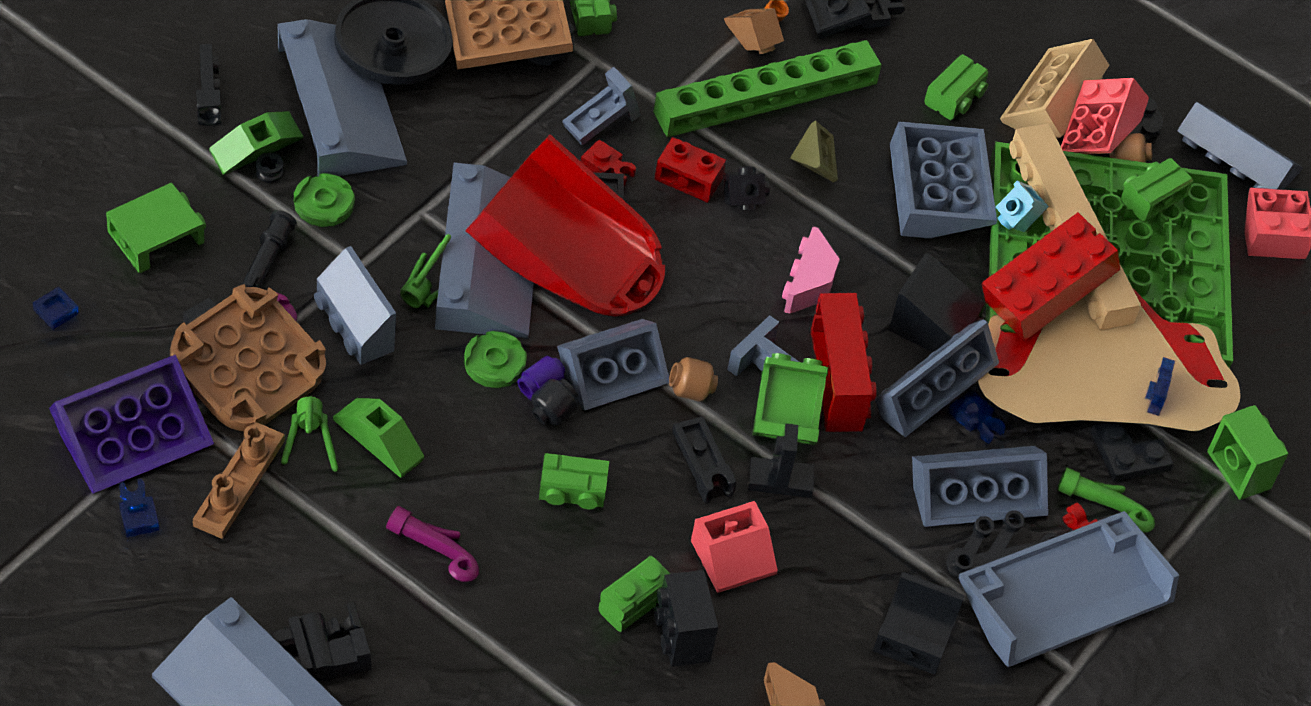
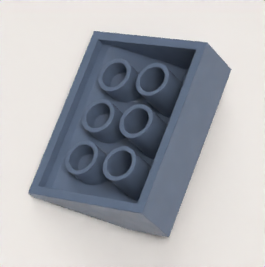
[890,121,997,238]

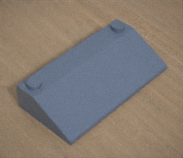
[278,19,407,177]
[435,162,534,339]
[959,511,1179,667]
[152,597,342,706]

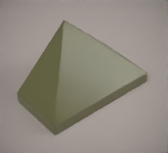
[790,121,838,182]

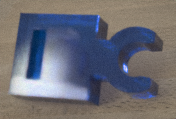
[1145,357,1175,416]
[948,390,1005,444]
[119,479,159,537]

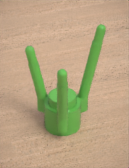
[400,234,451,308]
[281,396,338,472]

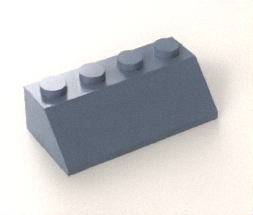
[1177,102,1303,190]
[875,319,999,437]
[912,446,1048,527]

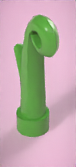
[1057,467,1155,533]

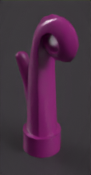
[386,506,479,582]

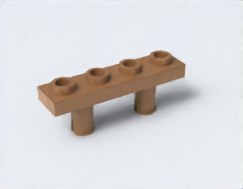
[193,422,285,539]

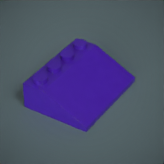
[49,354,214,494]

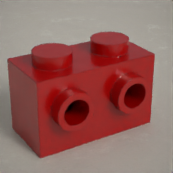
[654,137,726,203]

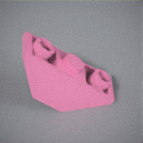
[782,227,840,314]

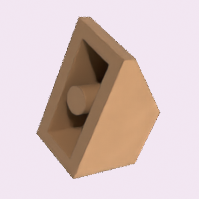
[724,8,784,54]
[764,662,825,706]

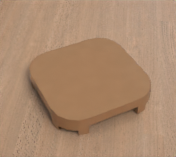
[170,284,326,431]

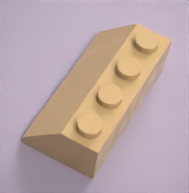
[1000,39,1109,139]

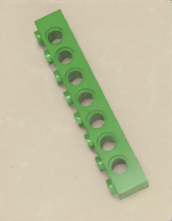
[653,40,882,137]

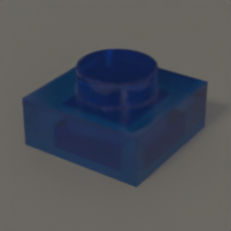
[33,287,79,330]

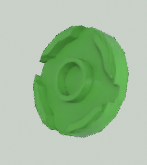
[294,173,355,227]
[464,331,527,388]

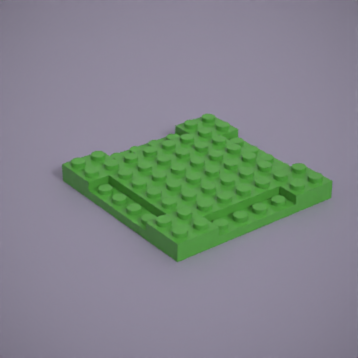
[986,142,1233,368]

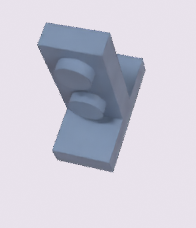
[562,67,641,145]
[727,315,799,376]

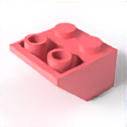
[1244,188,1311,259]
[691,501,778,593]

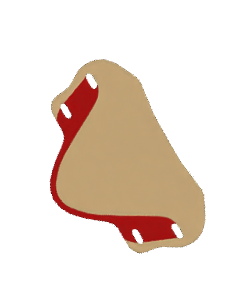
[978,289,1240,431]

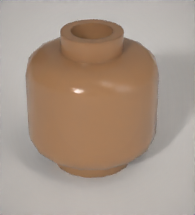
[1109,133,1152,163]
[669,357,718,401]

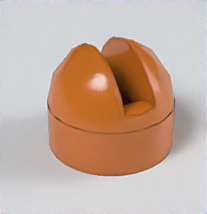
[765,0,789,22]

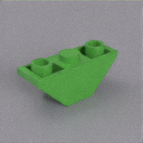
[209,111,303,175]
[333,398,424,478]

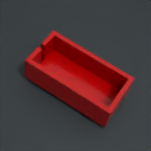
[982,212,1120,341]
[811,293,876,432]

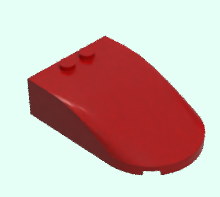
[465,134,665,316]

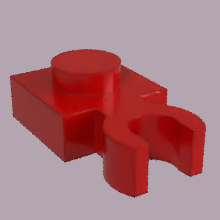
[581,140,636,186]

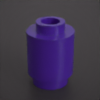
[517,356,565,400]

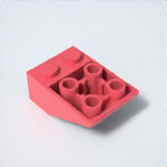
[1061,78,1149,154]

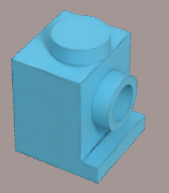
[996,180,1049,232]

